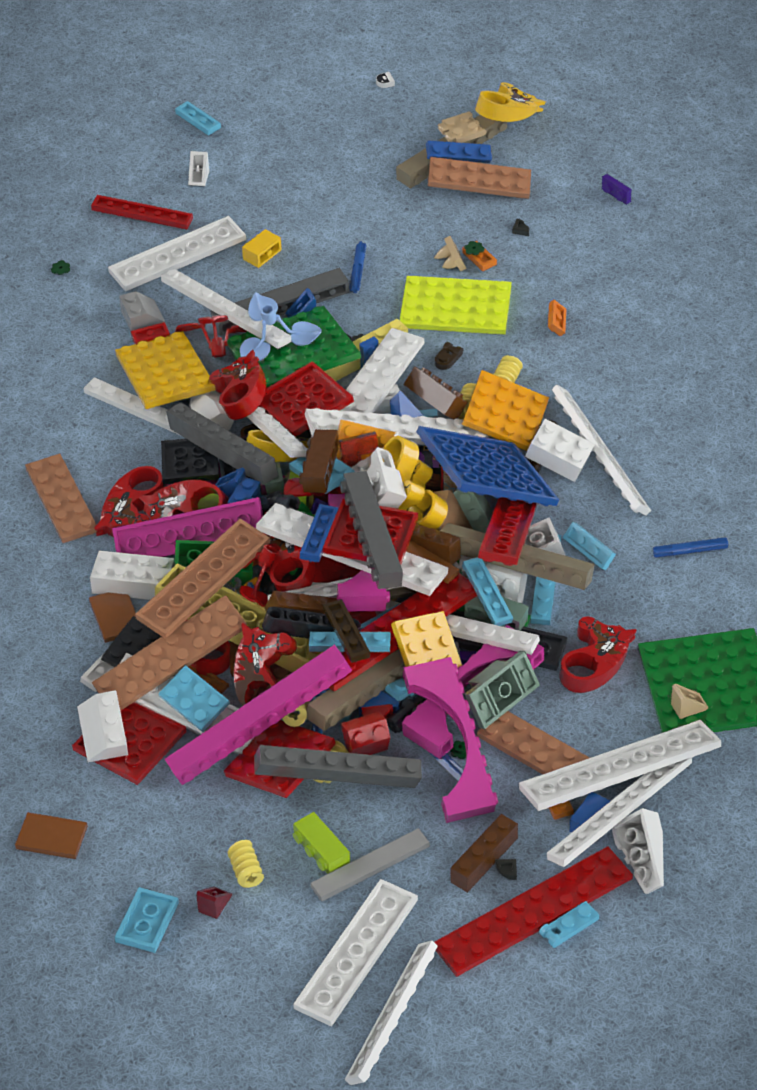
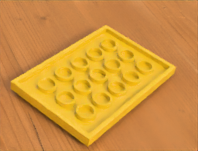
[115,331,216,409]

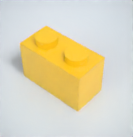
[242,229,282,268]

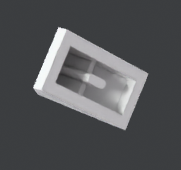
[188,151,209,186]

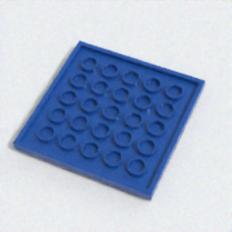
[416,426,559,506]

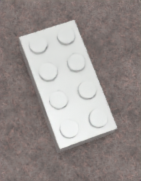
[90,551,175,600]

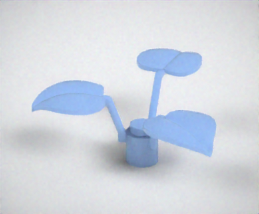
[240,292,321,361]

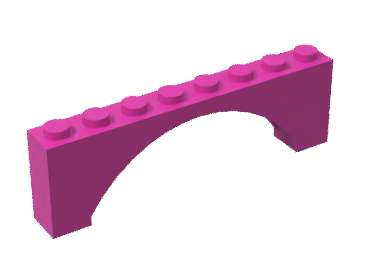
[328,494,390,611]
[402,625,544,759]
[403,657,498,823]

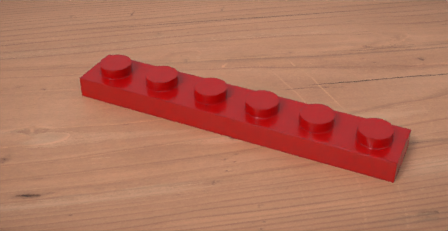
[91,195,193,230]

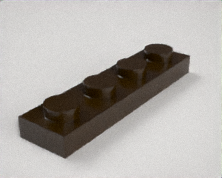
[323,599,370,663]

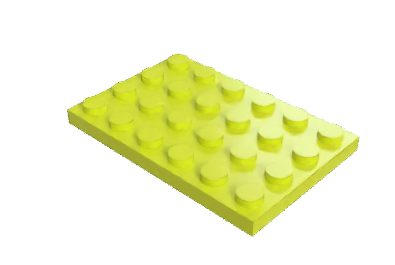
[399,276,512,335]

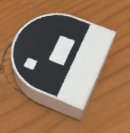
[376,72,395,88]

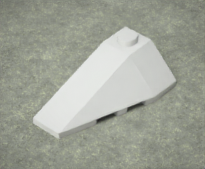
[189,390,234,431]
[612,808,664,894]

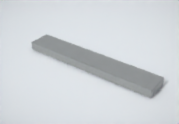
[311,828,430,902]

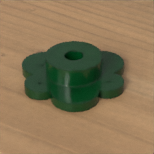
[464,241,484,255]
[51,260,70,275]
[450,740,466,759]

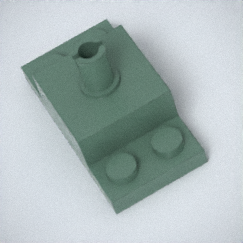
[464,651,540,729]

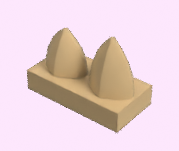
[434,236,467,271]

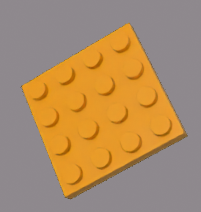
[462,370,549,451]

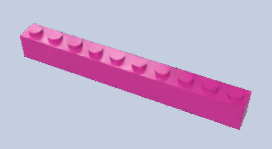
[165,644,352,785]

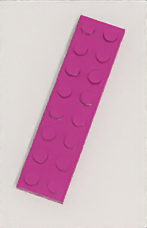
[112,497,263,557]

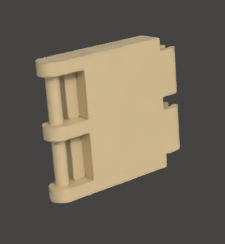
[438,111,487,143]

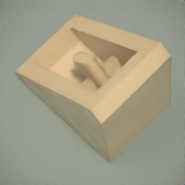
[671,684,708,719]

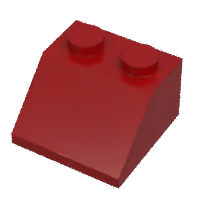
[341,711,390,755]

